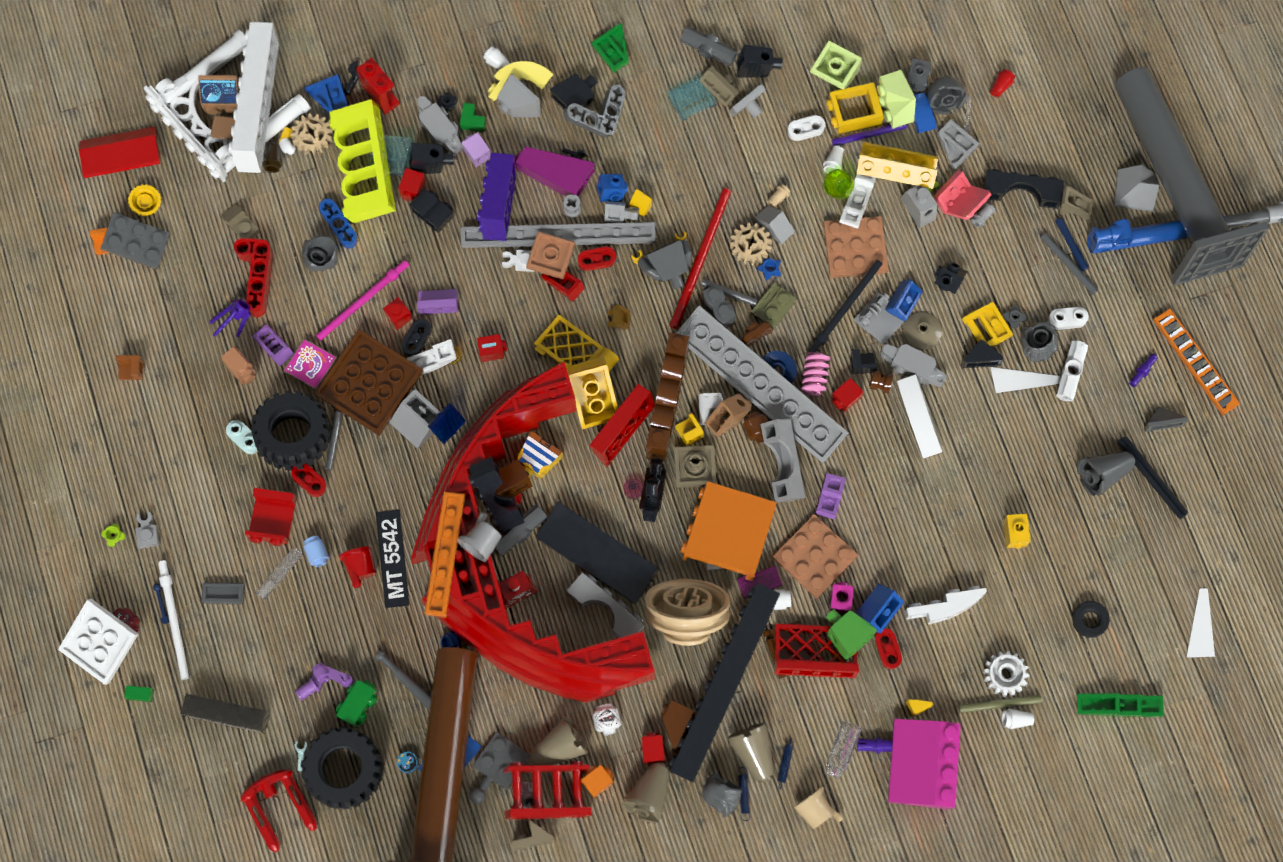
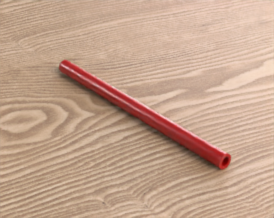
[669,188,731,329]

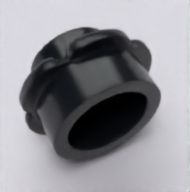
[438,93,457,111]

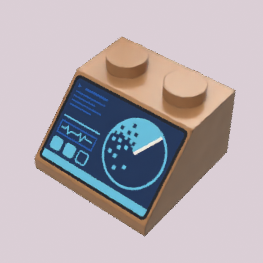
[198,75,240,115]

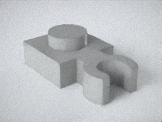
[135,512,160,549]

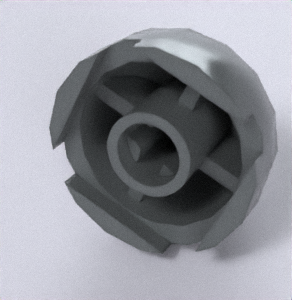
[927,76,967,114]

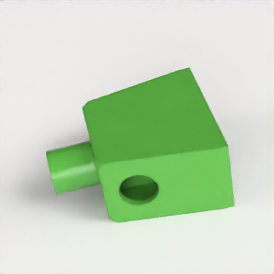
[826,609,877,661]

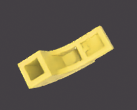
[488,61,553,102]

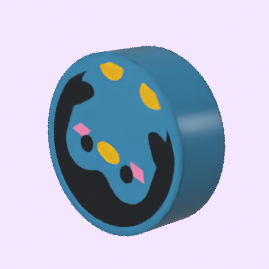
[397,752,418,773]

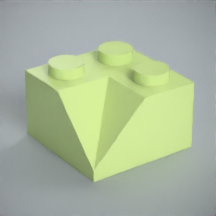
[877,70,916,128]

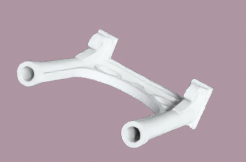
[143,30,311,183]

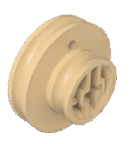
[645,579,730,645]

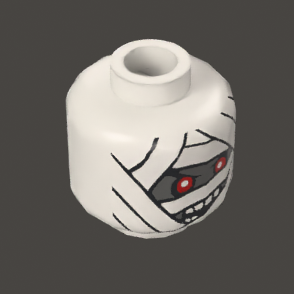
[592,704,621,736]

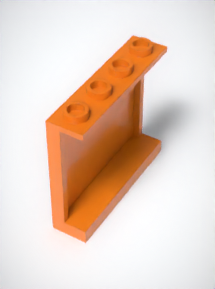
[681,481,777,582]

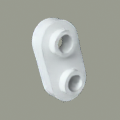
[788,115,825,141]
[1048,307,1089,330]

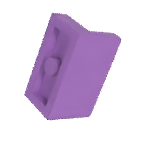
[417,289,458,315]

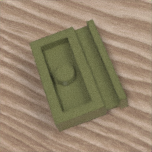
[751,282,797,330]

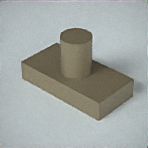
[699,66,739,107]

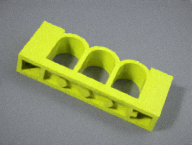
[329,99,396,223]

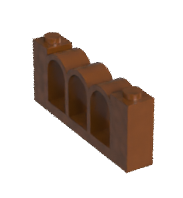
[646,333,689,463]

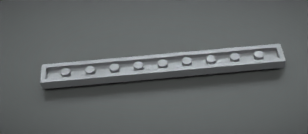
[461,222,655,248]

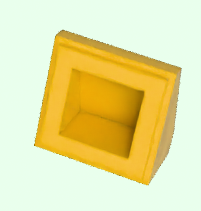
[629,189,652,217]
[906,699,933,716]

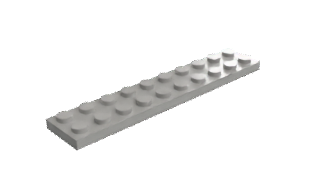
[676,305,849,463]

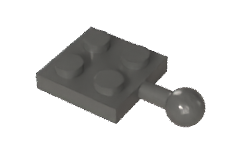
[469,732,530,804]

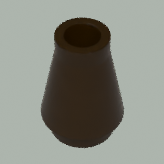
[262,143,282,173]

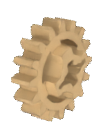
[291,113,333,155]
[730,223,772,265]

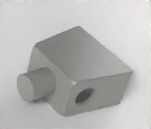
[900,186,937,228]

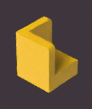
[675,413,704,447]

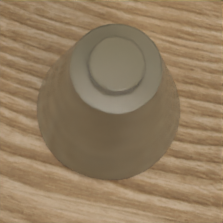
[528,716,588,766]
[728,722,774,783]
[622,762,671,823]

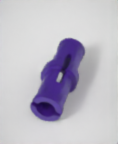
[857,737,893,754]

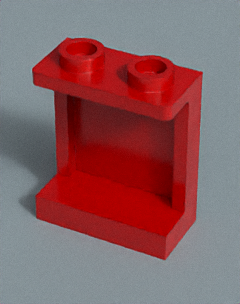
[356,58,400,115]

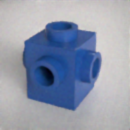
[596,174,628,202]

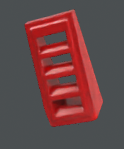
[541,271,585,302]

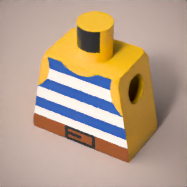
[517,431,563,479]

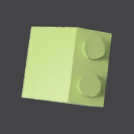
[810,41,862,90]

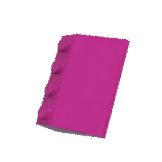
[888,719,961,810]

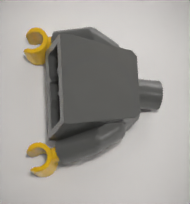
[631,231,692,289]

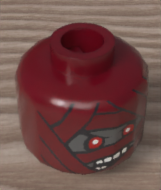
[112,608,140,633]

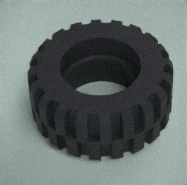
[251,391,330,471]
[300,727,384,810]

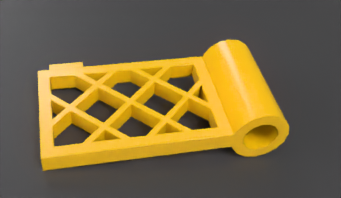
[534,315,619,372]

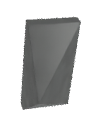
[1144,407,1188,432]

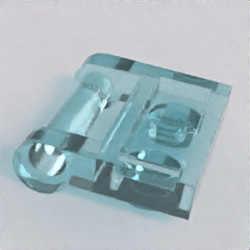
[667,77,716,122]

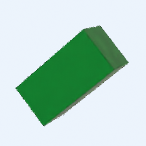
[124,685,154,703]

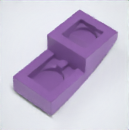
[816,473,846,519]

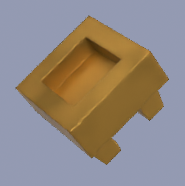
[607,305,630,330]

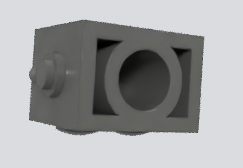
[907,58,931,94]

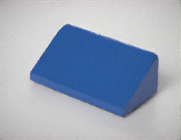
[885,279,923,321]

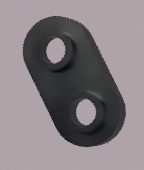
[402,319,432,357]

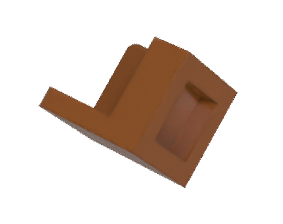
[116,355,144,380]

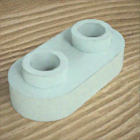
[226,420,258,454]

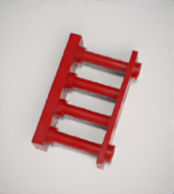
[503,761,592,820]

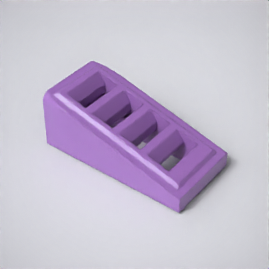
[252,324,294,366]

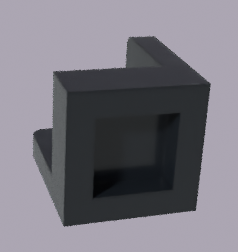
[850,349,877,374]

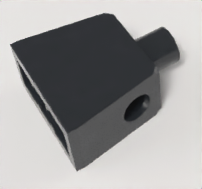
[736,45,783,78]
[550,74,598,117]
[410,143,454,174]

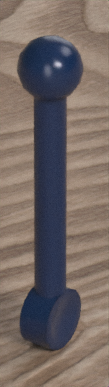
[153,583,169,624]

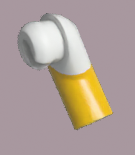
[278,127,296,155]

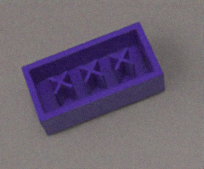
[477,153,517,241]

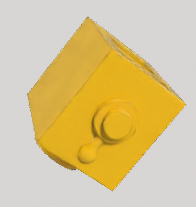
[1003,513,1031,549]

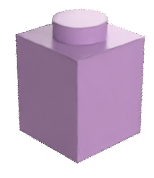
[462,132,491,167]

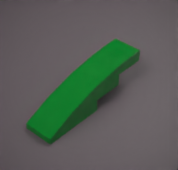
[1077,693,1164,717]

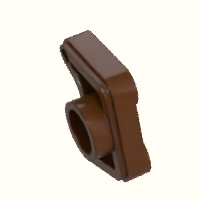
[741,321,773,347]

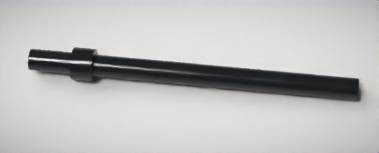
[807,260,883,353]

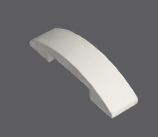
[839,174,876,228]
[406,339,457,375]

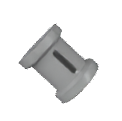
[563,195,581,218]

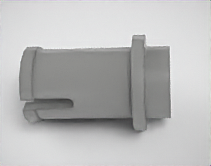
[971,203,995,228]

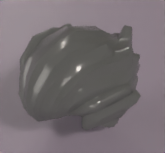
[302,235,338,272]
[1020,321,1059,362]
[702,774,742,818]

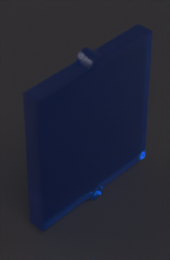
[427,403,466,445]

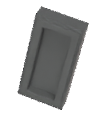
[201,582,245,604]

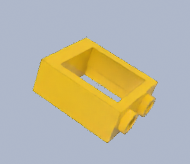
[826,82,884,134]

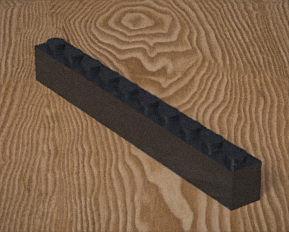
[669,583,780,783]

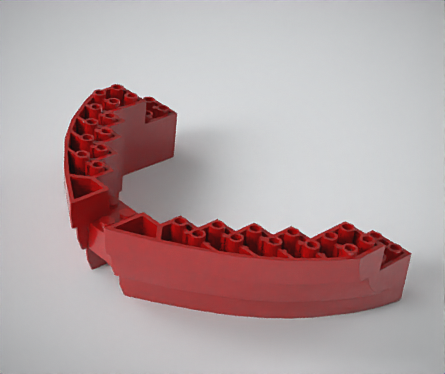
[410,361,655,703]

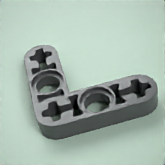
[563,85,625,138]

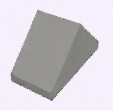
[754,206,795,245]

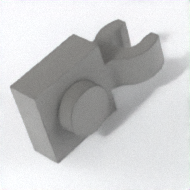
[604,201,639,223]

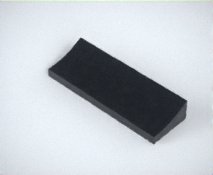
[535,502,658,605]

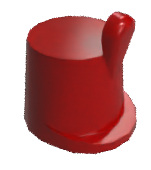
[339,546,376,588]

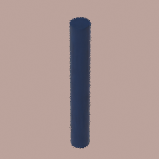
[1055,218,1089,271]

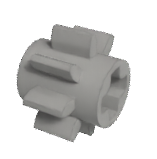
[521,782,534,808]

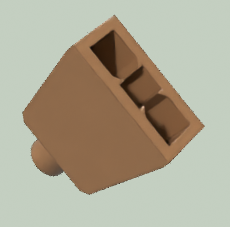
[705,394,751,438]

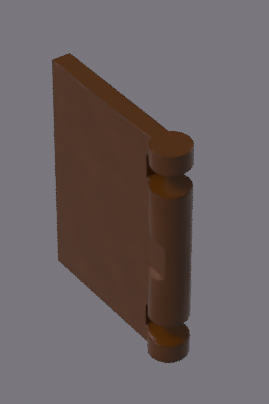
[763,620,812,679]

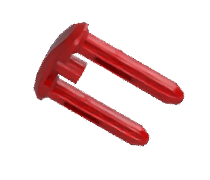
[240,769,317,853]

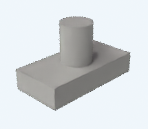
[729,84,766,118]

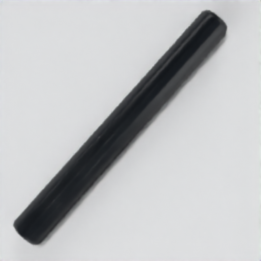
[1118,436,1188,519]

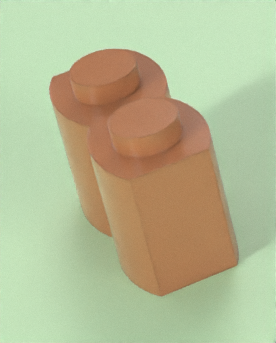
[221,347,256,385]

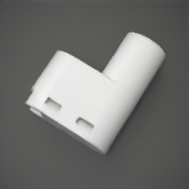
[698,393,723,425]

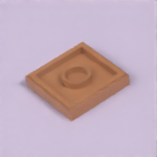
[526,231,575,279]

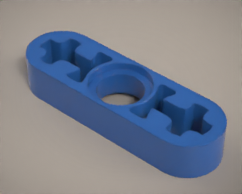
[319,199,358,249]

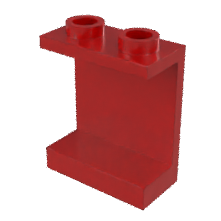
[245,488,297,546]

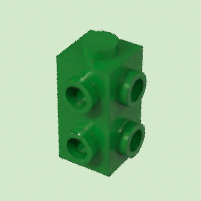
[336,680,378,728]

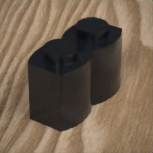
[409,188,454,233]

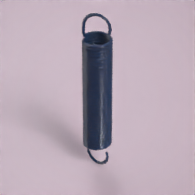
[777,737,793,790]
[738,767,750,821]

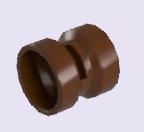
[869,370,894,394]

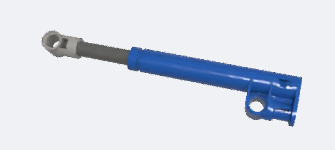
[1087,201,1283,254]

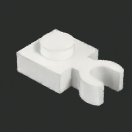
[502,250,535,272]

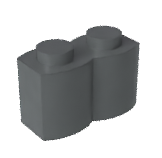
[703,285,735,328]

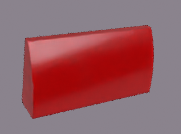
[589,384,655,467]

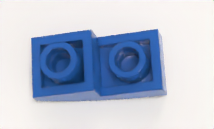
[914,92,937,134]

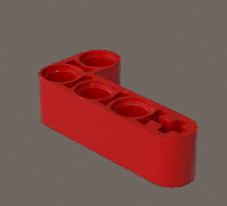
[233,238,273,317]

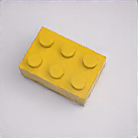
[566,357,618,429]

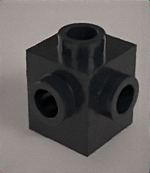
[934,261,968,294]

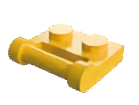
[962,302,1013,347]

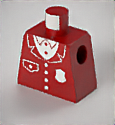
[499,571,538,609]

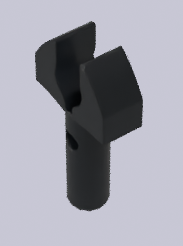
[344,61,359,95]

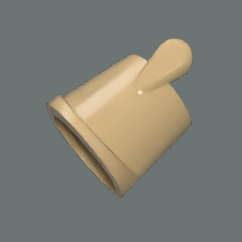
[794,786,843,829]

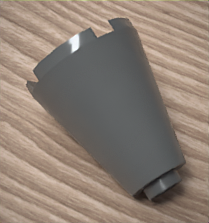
[1077,451,1135,496]

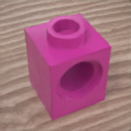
[829,582,854,614]

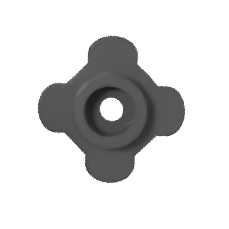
[1003,306,1027,329]

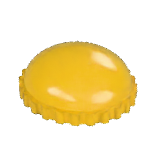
[128,185,161,217]

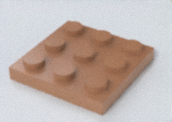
[823,216,889,278]
[773,515,858,599]

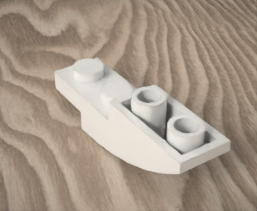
[905,586,987,624]

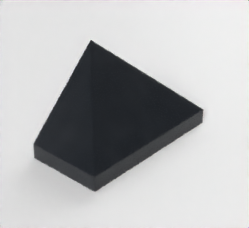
[961,339,1004,369]

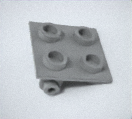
[853,292,904,345]

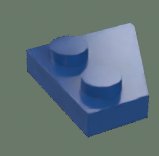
[304,74,349,114]

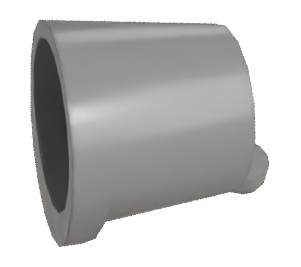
[457,513,501,561]

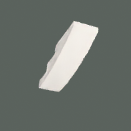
[897,374,942,458]

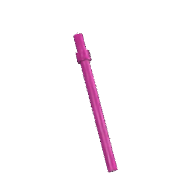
[316,260,410,341]

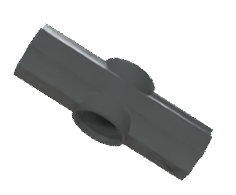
[680,26,738,66]
[494,504,547,557]

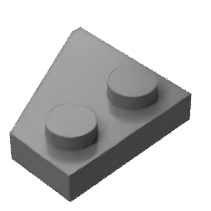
[937,120,980,171]

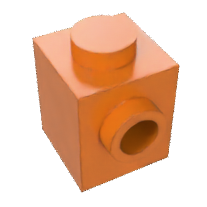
[581,765,614,798]

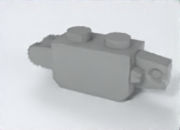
[417,96,463,155]
[880,344,947,388]

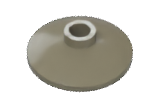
[903,312,942,350]

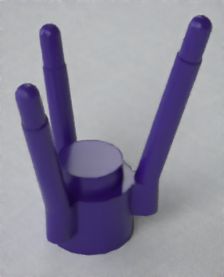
[209,299,251,337]

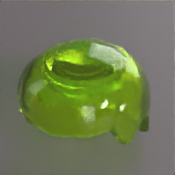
[823,169,855,200]

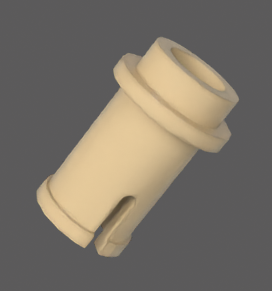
[766,184,790,208]

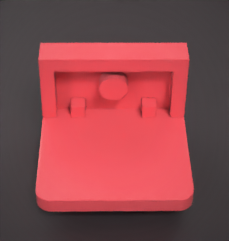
[933,170,991,220]

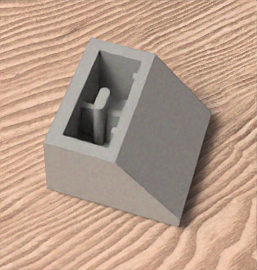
[389,389,446,449]

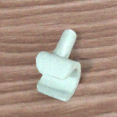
[295,741,309,771]

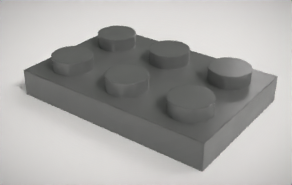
[100,212,170,270]

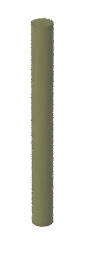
[958,695,1042,713]

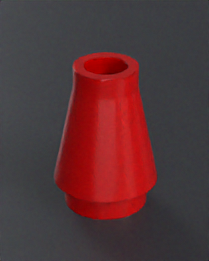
[990,69,1016,98]

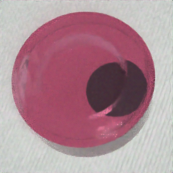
[623,479,643,500]

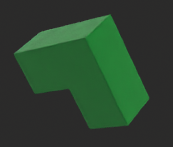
[460,103,486,132]

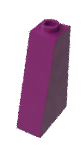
[515,147,595,197]

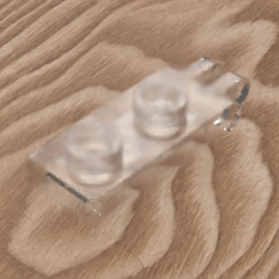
[826,721,862,778]

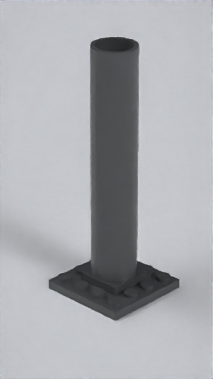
[1114,67,1269,286]

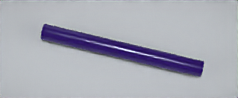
[831,124,907,147]

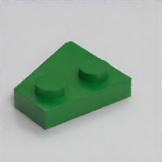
[591,23,629,74]

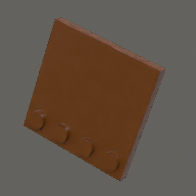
[314,329,424,436]

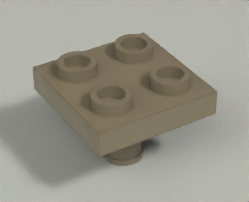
[674,445,716,488]

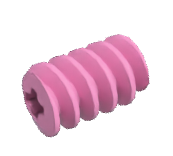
[801,352,831,396]

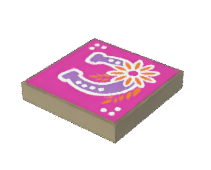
[283,339,338,391]

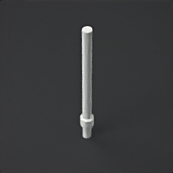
[158,560,189,680]

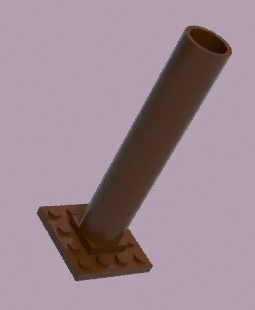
[388,647,478,862]

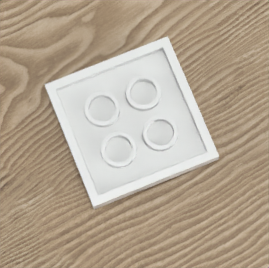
[58,599,138,685]

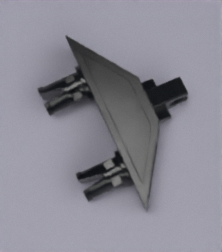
[639,458,666,522]

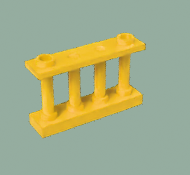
[857,142,938,189]

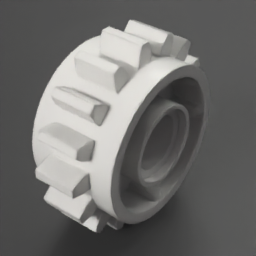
[983,651,1029,697]

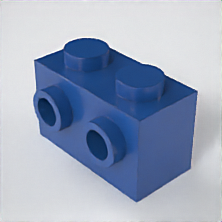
[856,583,904,634]

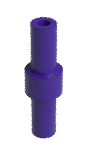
[1129,354,1158,387]

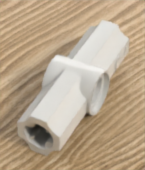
[1056,341,1088,401]

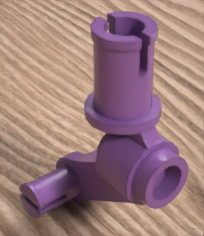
[295,663,355,701]

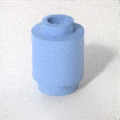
[303,536,329,567]

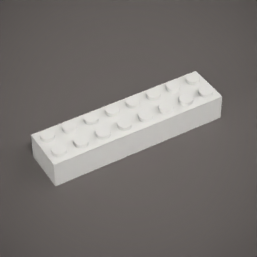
[229,22,279,173]

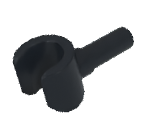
[562,148,589,160]

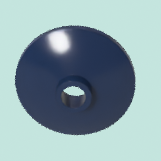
[762,351,797,383]

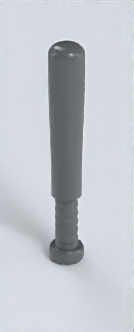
[375,650,431,710]

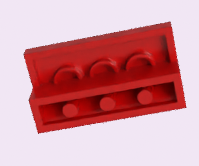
[79,126,161,179]

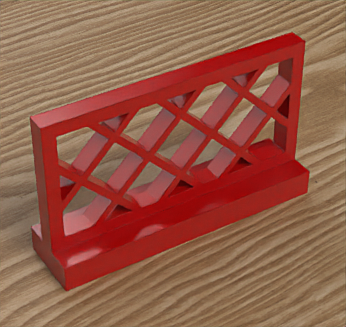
[774,624,859,678]

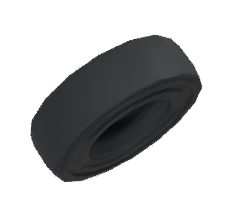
[1072,601,1110,638]

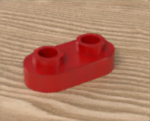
[578,247,616,271]
[291,464,326,497]
[875,628,902,670]

